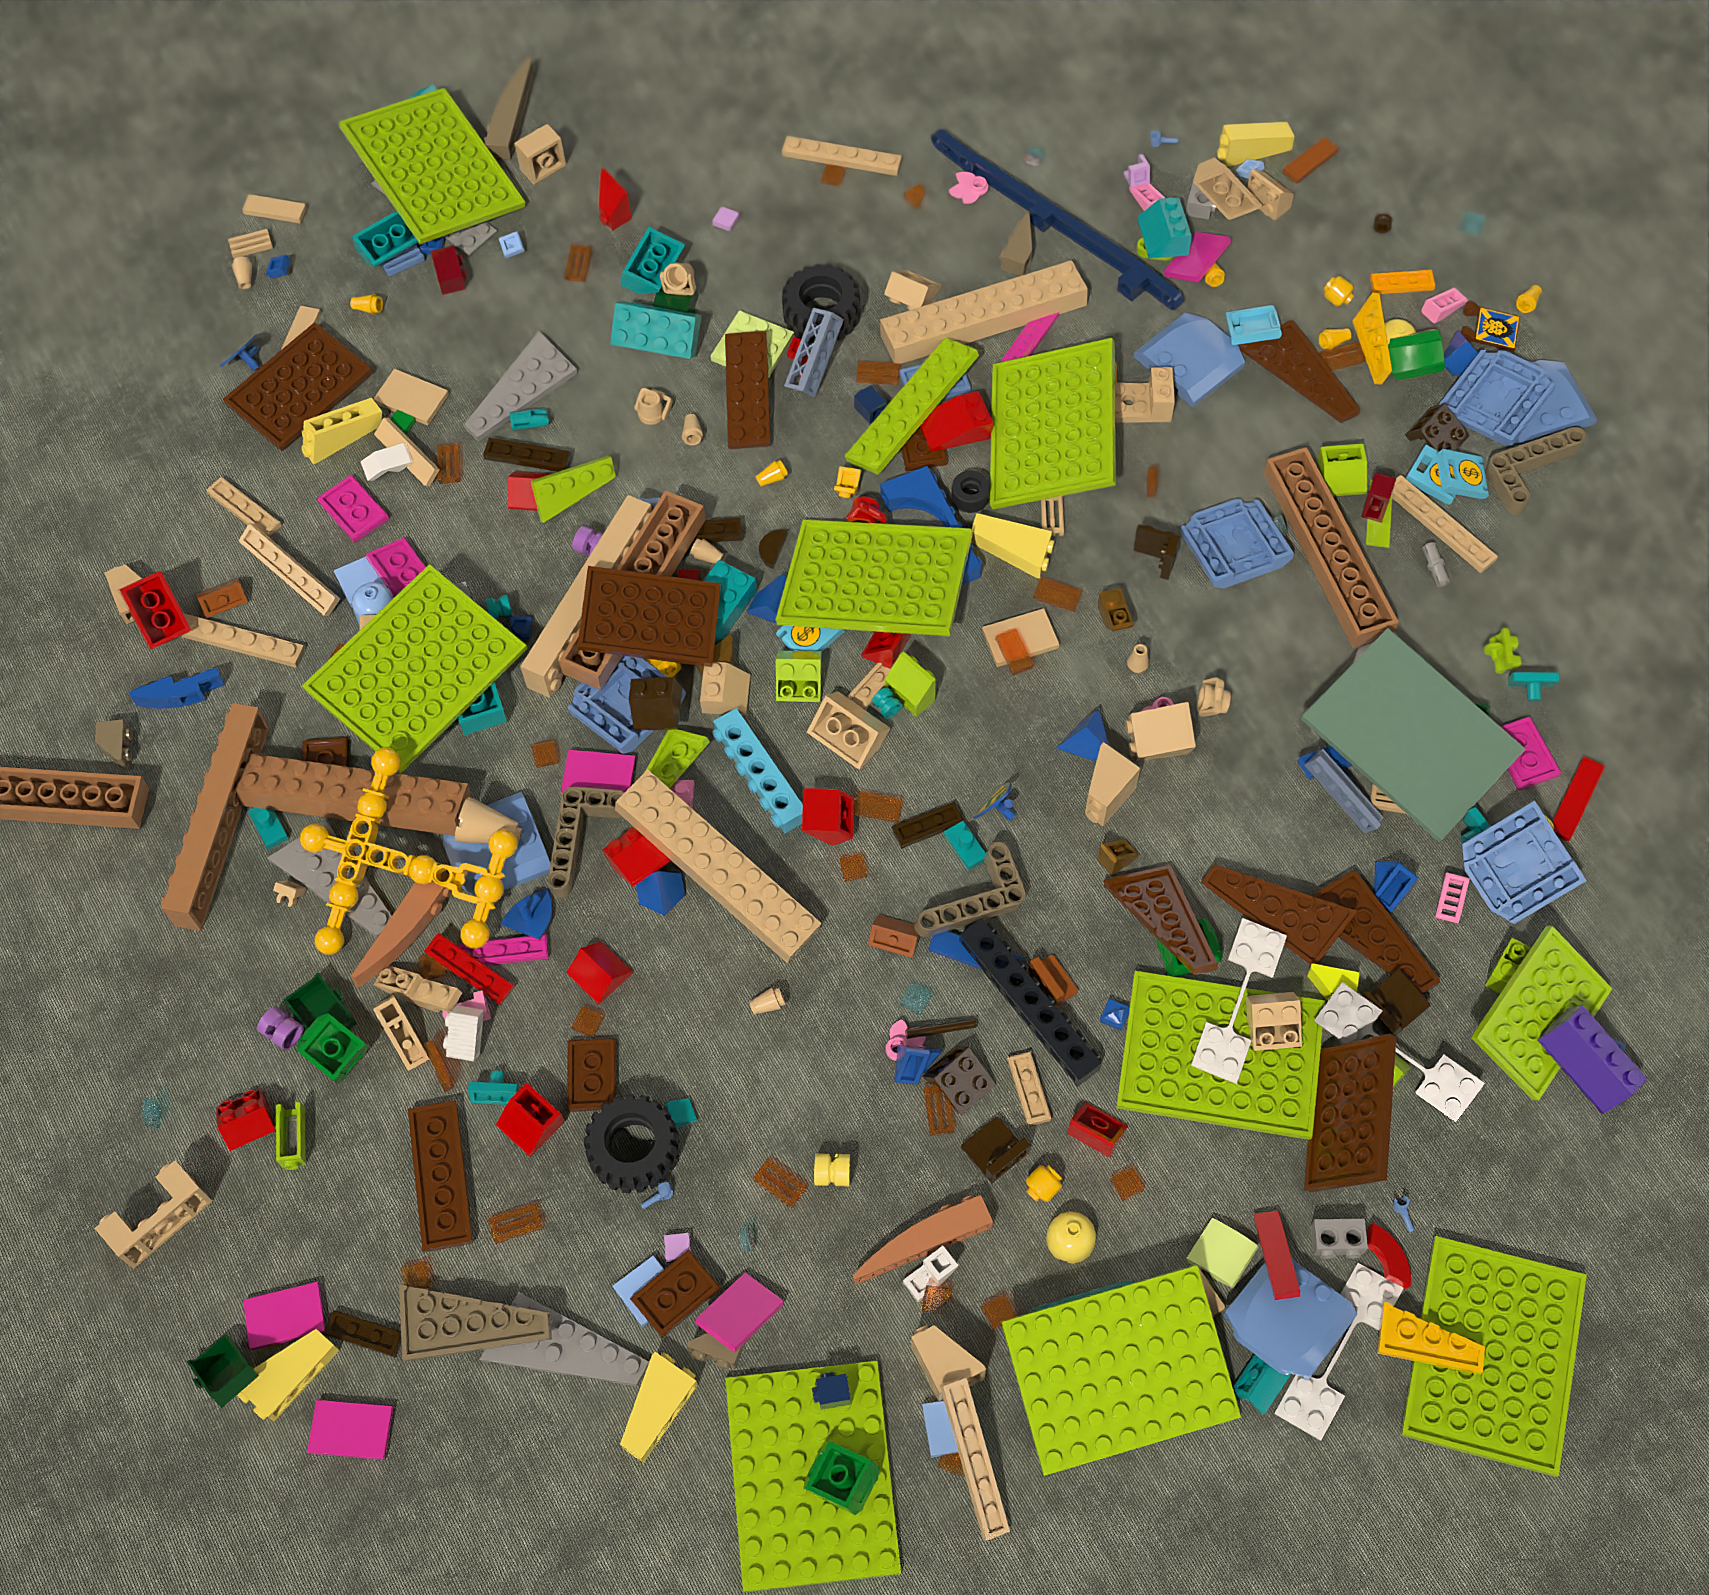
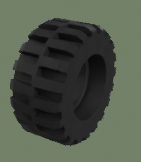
[782,263,860,343]
[584,1094,680,1194]

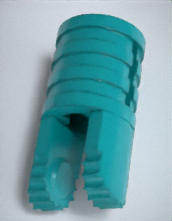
[510,408,549,431]

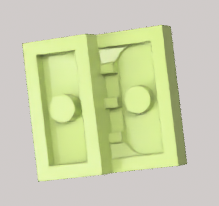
[1187,1218,1259,1288]

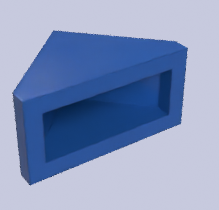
[1444,331,1479,376]
[747,573,786,626]
[1056,711,1109,761]
[1374,861,1419,913]
[636,872,685,916]
[894,1045,944,1085]

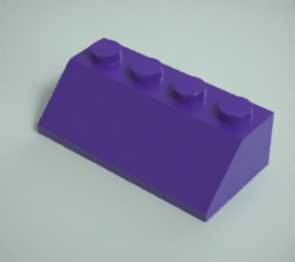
[1537,1005,1647,1114]

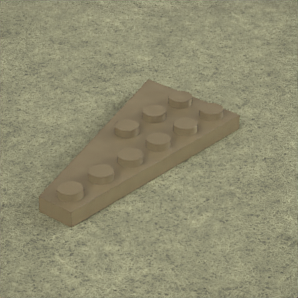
[399,1284,552,1362]

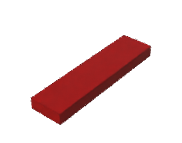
[1552,756,1605,842]
[424,933,515,1006]
[1254,1211,1300,1300]

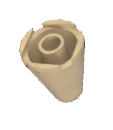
[455,797,522,844]

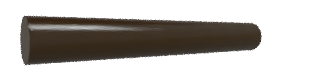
[905,1018,977,1039]

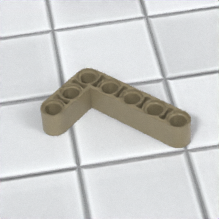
[1485,427,1586,515]
[548,787,624,898]
[914,842,1026,937]

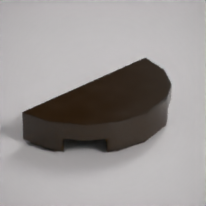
[759,529,788,569]

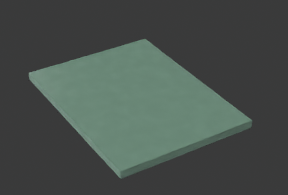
[1300,628,1525,842]

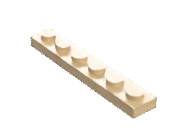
[782,136,902,176]
[1391,475,1498,573]
[239,523,340,616]
[180,613,306,668]
[940,1377,1010,1541]

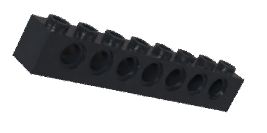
[959,919,1102,1087]

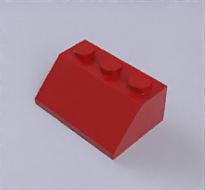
[118,570,191,650]
[602,827,671,887]

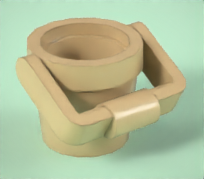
[660,262,696,295]
[634,388,673,425]
[1197,678,1231,717]

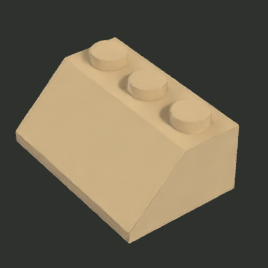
[1193,157,1262,220]
[807,691,890,769]

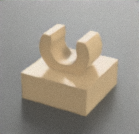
[273,880,306,907]

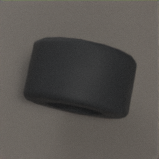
[951,471,990,513]

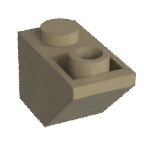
[95,719,133,770]
[687,1333,746,1370]

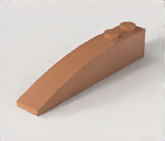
[351,872,452,988]
[853,1195,993,1285]

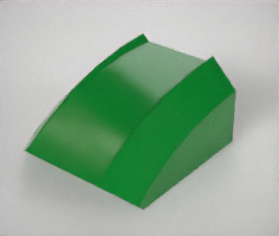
[1388,329,1446,380]
[1156,918,1223,977]
[296,1013,369,1084]
[804,1441,879,1515]

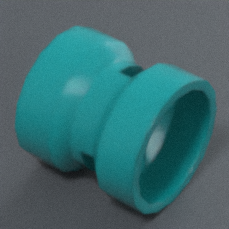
[486,595,512,619]
[872,687,903,719]

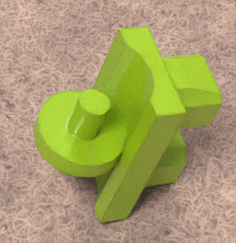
[1484,628,1521,674]

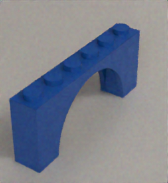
[880,466,983,585]

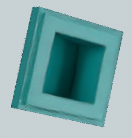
[665,1098,697,1129]

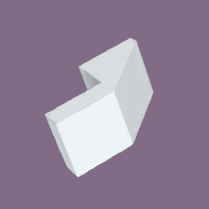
[361,443,413,481]
[903,1246,958,1302]

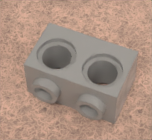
[1185,172,1216,220]
[1310,1219,1368,1259]

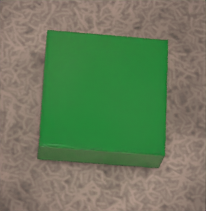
[390,409,416,435]

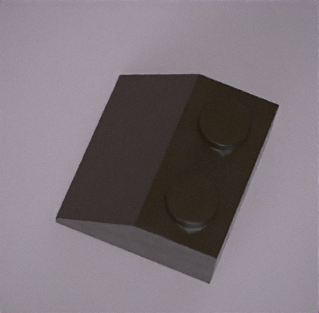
[628,677,682,731]

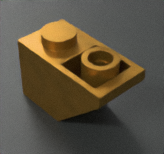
[1098,588,1134,632]

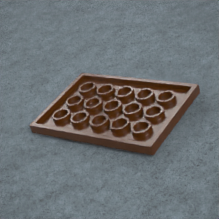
[223,322,373,451]
[577,566,721,667]
[1304,1034,1396,1192]

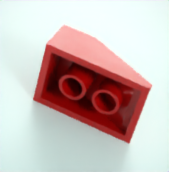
[919,391,994,452]

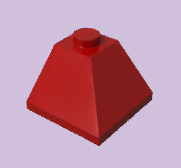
[598,168,632,231]

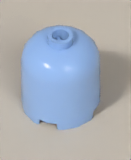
[352,582,394,626]

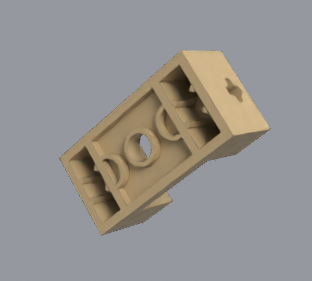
[1115,367,1175,422]
[94,1160,212,1269]

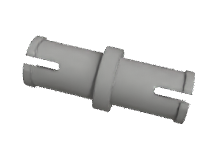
[1422,542,1450,587]

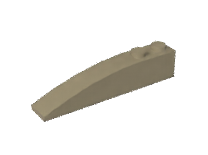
[483,57,535,160]

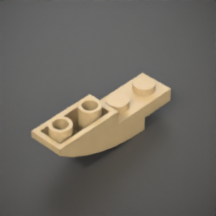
[373,966,462,1013]

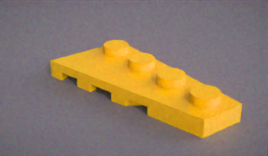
[1352,292,1392,385]
[1377,1301,1485,1374]

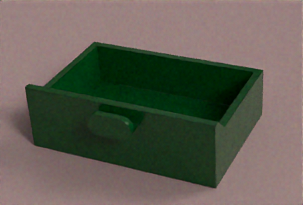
[653,284,698,314]
[284,972,357,1030]
[187,1334,259,1408]

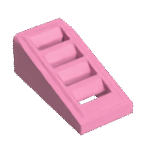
[1129,183,1165,211]
[1421,288,1468,323]
[1435,872,1470,924]

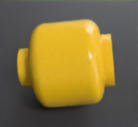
[1323,276,1354,307]
[1026,1165,1062,1202]

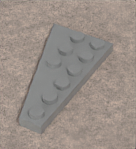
[464,331,578,442]
[267,821,392,938]
[479,1292,649,1386]

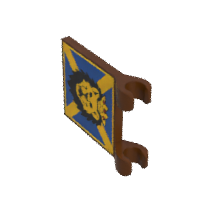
[1461,301,1520,352]

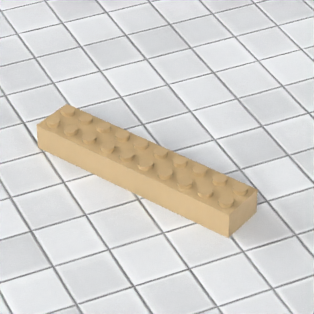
[880,260,1088,366]
[520,495,652,698]
[615,770,821,964]

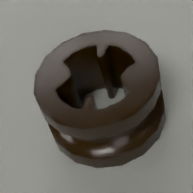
[1373,214,1393,234]

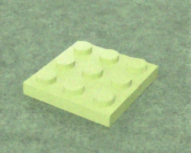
[711,310,794,378]

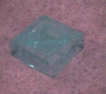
[1460,211,1486,236]
[900,983,932,1016]
[142,1097,160,1129]

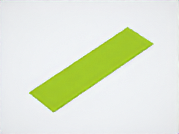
[1366,480,1392,548]

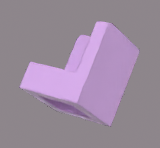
[1124,154,1150,187]

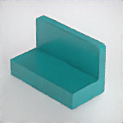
[1233,1355,1291,1414]

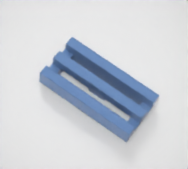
[381,244,425,277]

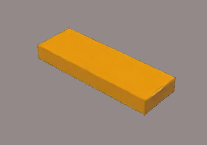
[1370,270,1435,294]

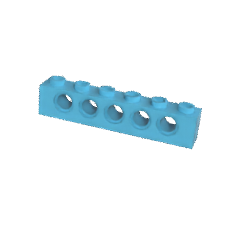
[712,708,803,834]

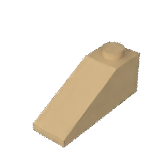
[372,995,429,1071]

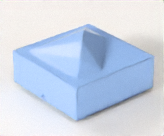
[1236,159,1265,179]
[499,231,525,259]

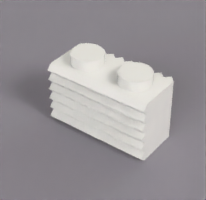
[443,1005,484,1062]

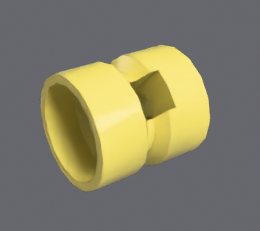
[814,1153,850,1187]

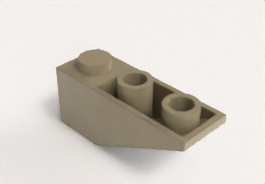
[999,212,1032,276]

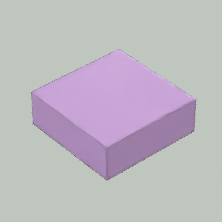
[712,206,740,232]
[664,1233,691,1262]

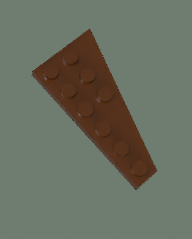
[1239,320,1360,423]
[1201,864,1358,965]
[1104,865,1218,975]
[1311,870,1440,994]

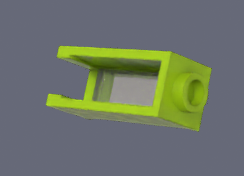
[276,1102,306,1170]

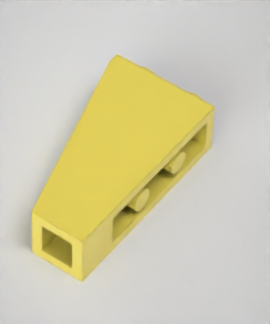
[1217,122,1295,167]
[301,398,382,464]
[971,513,1055,579]
[237,1329,340,1421]
[620,1352,698,1463]

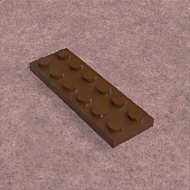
[725,331,771,449]
[408,1100,473,1252]

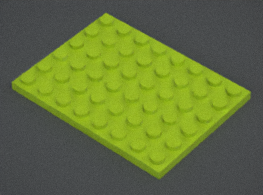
[339,88,525,244]
[990,338,1116,509]
[775,520,973,636]
[302,564,527,774]
[1116,971,1325,1140]
[1400,1236,1587,1477]
[1001,1265,1241,1476]
[725,1361,901,1593]

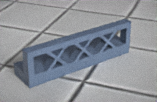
[784,308,844,398]
[1304,749,1384,834]

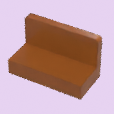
[197,578,248,618]
[868,915,920,958]
[1029,955,1078,1007]

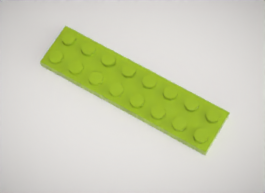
[845,338,979,475]

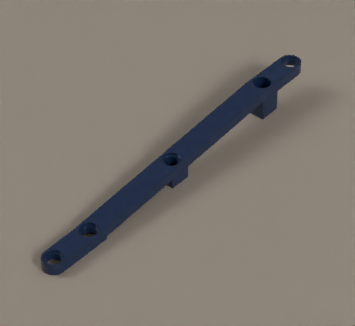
[931,129,1184,310]

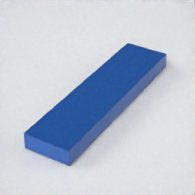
[928,931,1025,982]

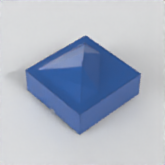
[266,255,291,279]
[1100,999,1130,1031]

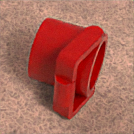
[846,497,887,524]

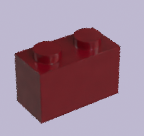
[430,246,468,295]
[1361,473,1396,523]

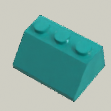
[1137,197,1191,258]
[352,211,418,268]
[620,226,685,294]

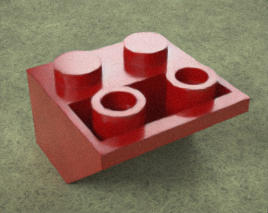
[802,788,854,846]
[496,1083,565,1157]
[216,1088,276,1151]

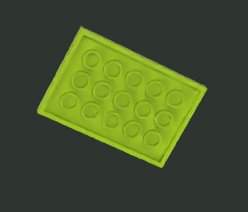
[1471,926,1612,1101]

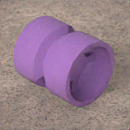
[572,525,603,557]
[257,1006,304,1051]

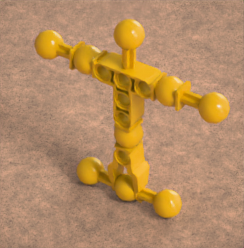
[300,748,518,955]

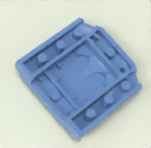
[1134,312,1245,407]
[1439,350,1555,445]
[1515,360,1597,446]
[1180,499,1294,589]
[568,656,686,754]
[443,792,551,897]
[1462,801,1587,924]
[1223,1258,1357,1380]

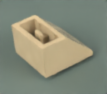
[1247,169,1294,221]
[1246,992,1302,1051]

